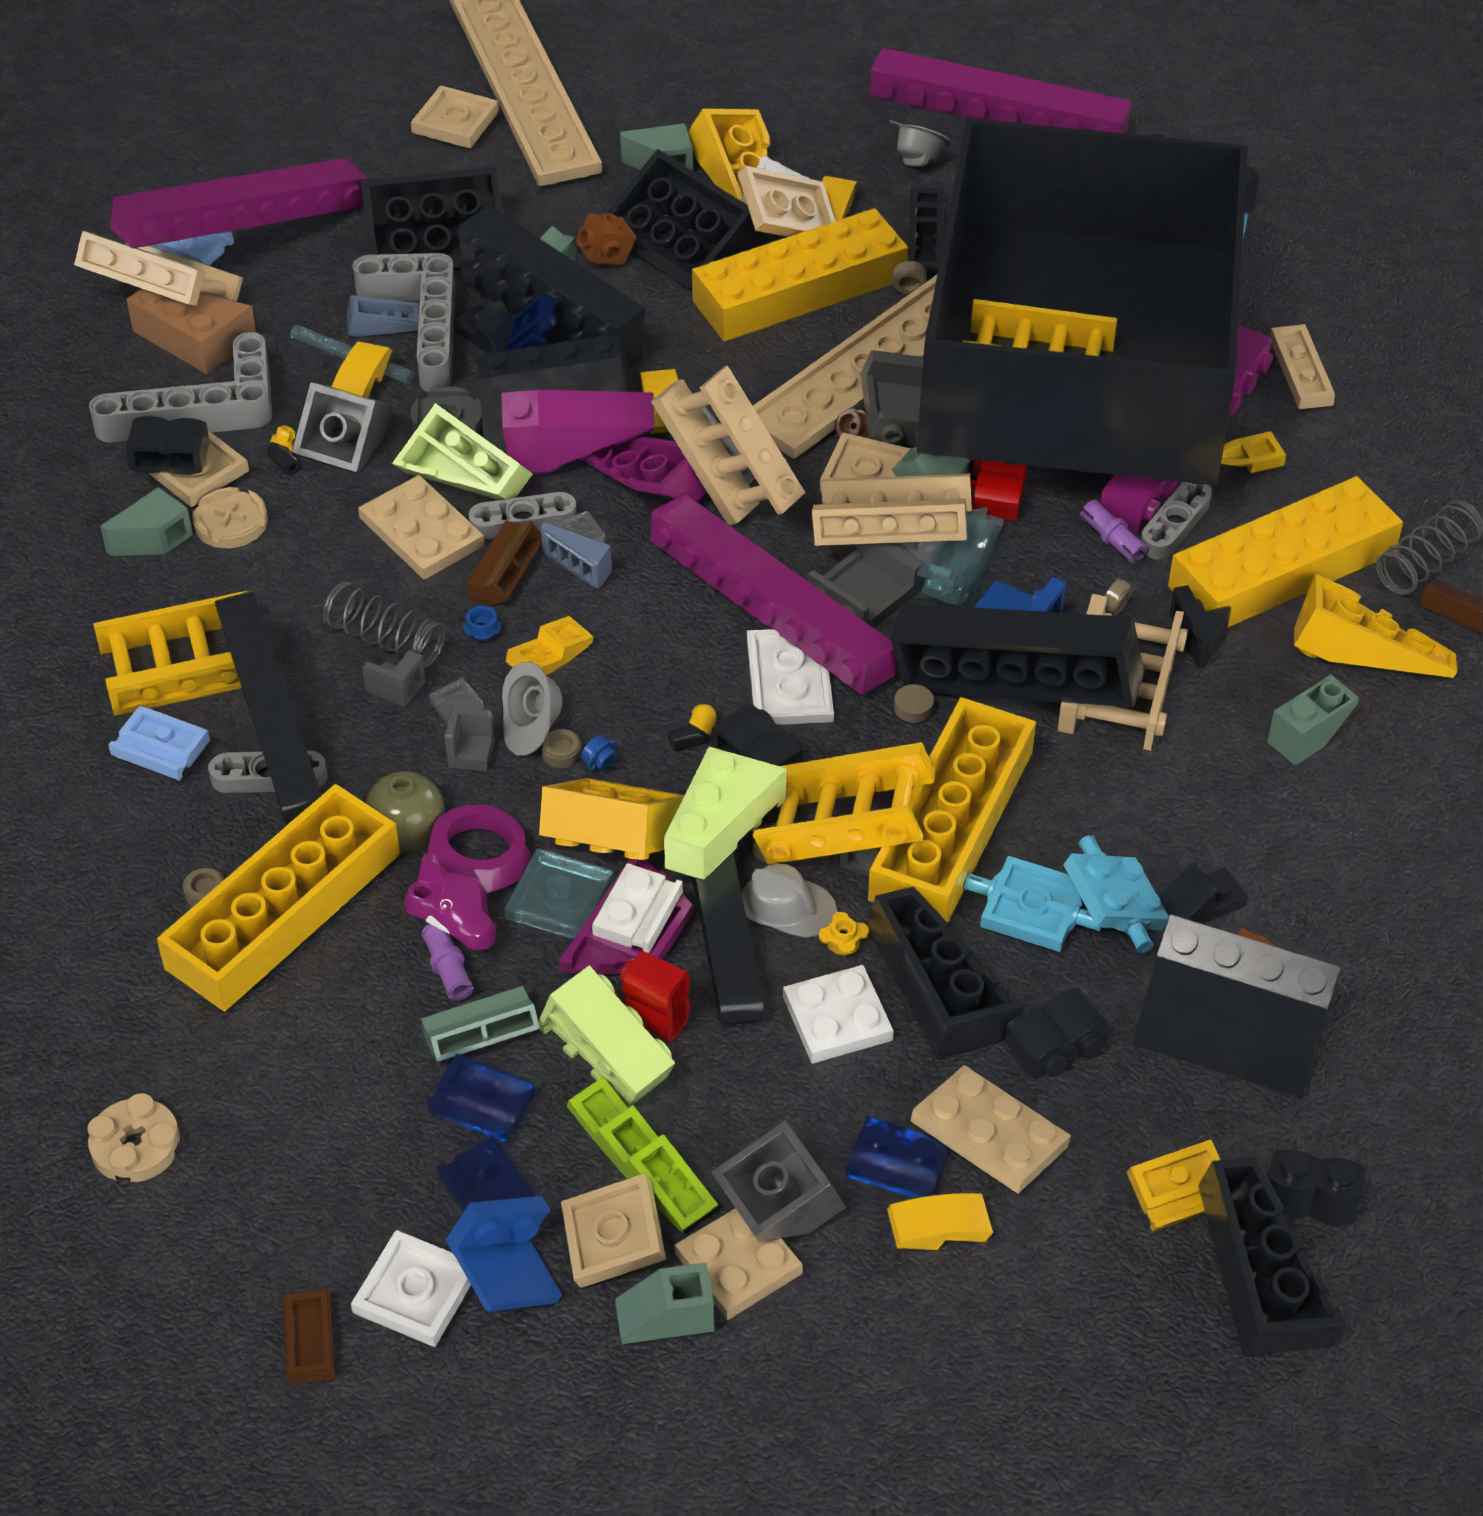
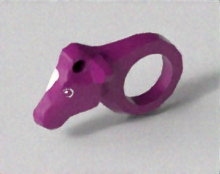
[404,805,534,950]

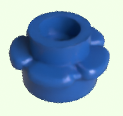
[463,606,501,641]
[581,735,618,772]

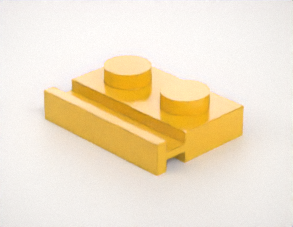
[1126,1139,1220,1233]

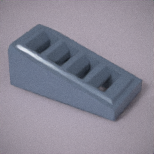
[346,295,419,337]
[540,522,612,589]

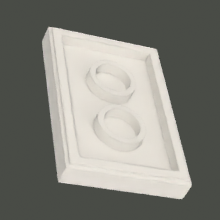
[747,629,834,725]

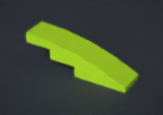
[566,1076,718,1232]

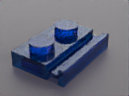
[506,293,556,350]
[427,1054,536,1142]
[846,1116,951,1198]
[437,1137,536,1212]

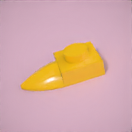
[1221,431,1286,473]

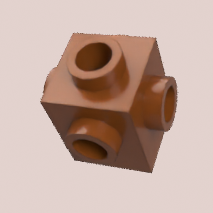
[576,213,637,265]

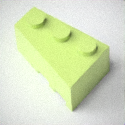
[392,403,532,500]
[664,747,787,880]
[538,965,675,1108]

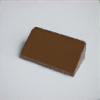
[1420,579,1483,633]

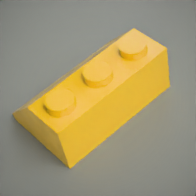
[539,778,685,860]

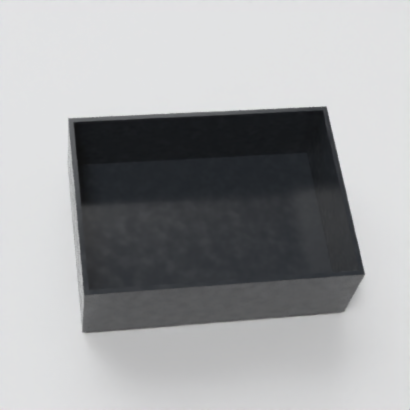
[916,118,1248,486]

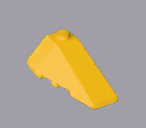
[688,109,770,201]
[1294,574,1457,678]

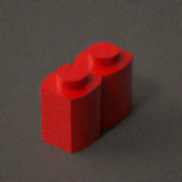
[971,460,1028,521]
[620,950,690,1043]

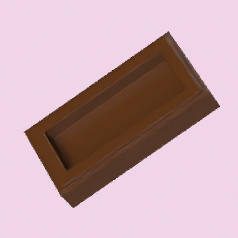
[283,1289,336,1385]

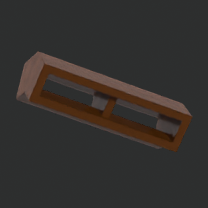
[467,520,542,606]

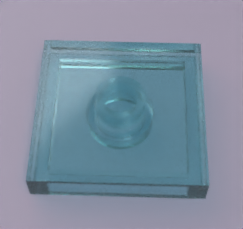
[504,848,614,939]

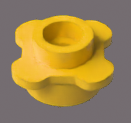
[819,912,869,955]

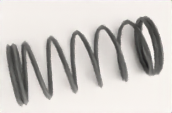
[1376,499,1483,595]
[322,581,445,668]

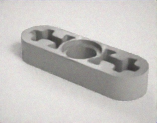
[1141,482,1212,560]
[469,492,577,539]
[208,750,328,793]

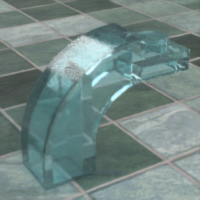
[917,513,1001,605]

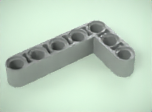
[353,253,456,392]
[89,332,272,442]

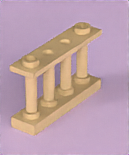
[74,231,243,306]
[651,366,805,525]
[812,474,972,546]
[1058,594,1188,751]

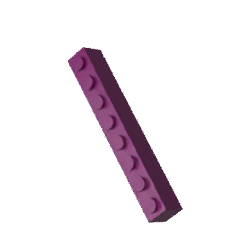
[870,48,1132,134]
[110,158,368,249]
[1101,325,1273,534]
[650,494,897,695]

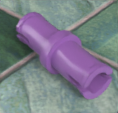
[1080,500,1148,564]
[421,924,474,1001]

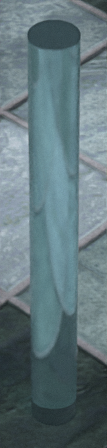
[290,324,415,384]

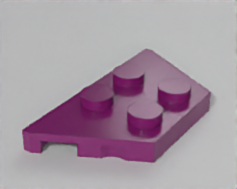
[559,859,693,974]

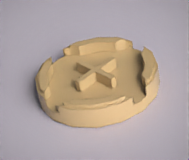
[192,487,268,549]

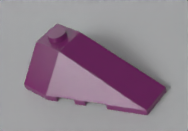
[502,390,655,475]
[578,436,707,502]

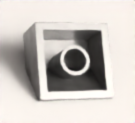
[292,382,392,473]
[711,1120,846,1241]

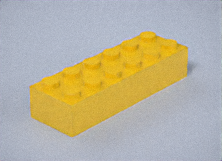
[692,208,908,342]
[1168,476,1403,628]
[868,697,1036,923]
[156,784,400,1012]

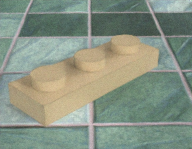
[1270,324,1335,409]

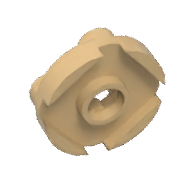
[88,1093,180,1182]

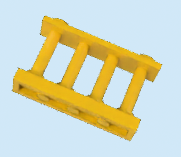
[963,299,1117,356]
[93,591,247,716]
[753,742,936,865]

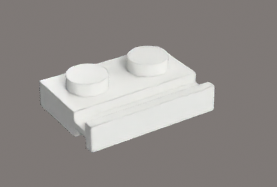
[592,863,683,953]

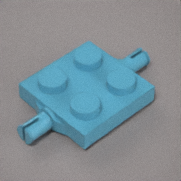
[1063,835,1169,953]
[964,856,1101,952]

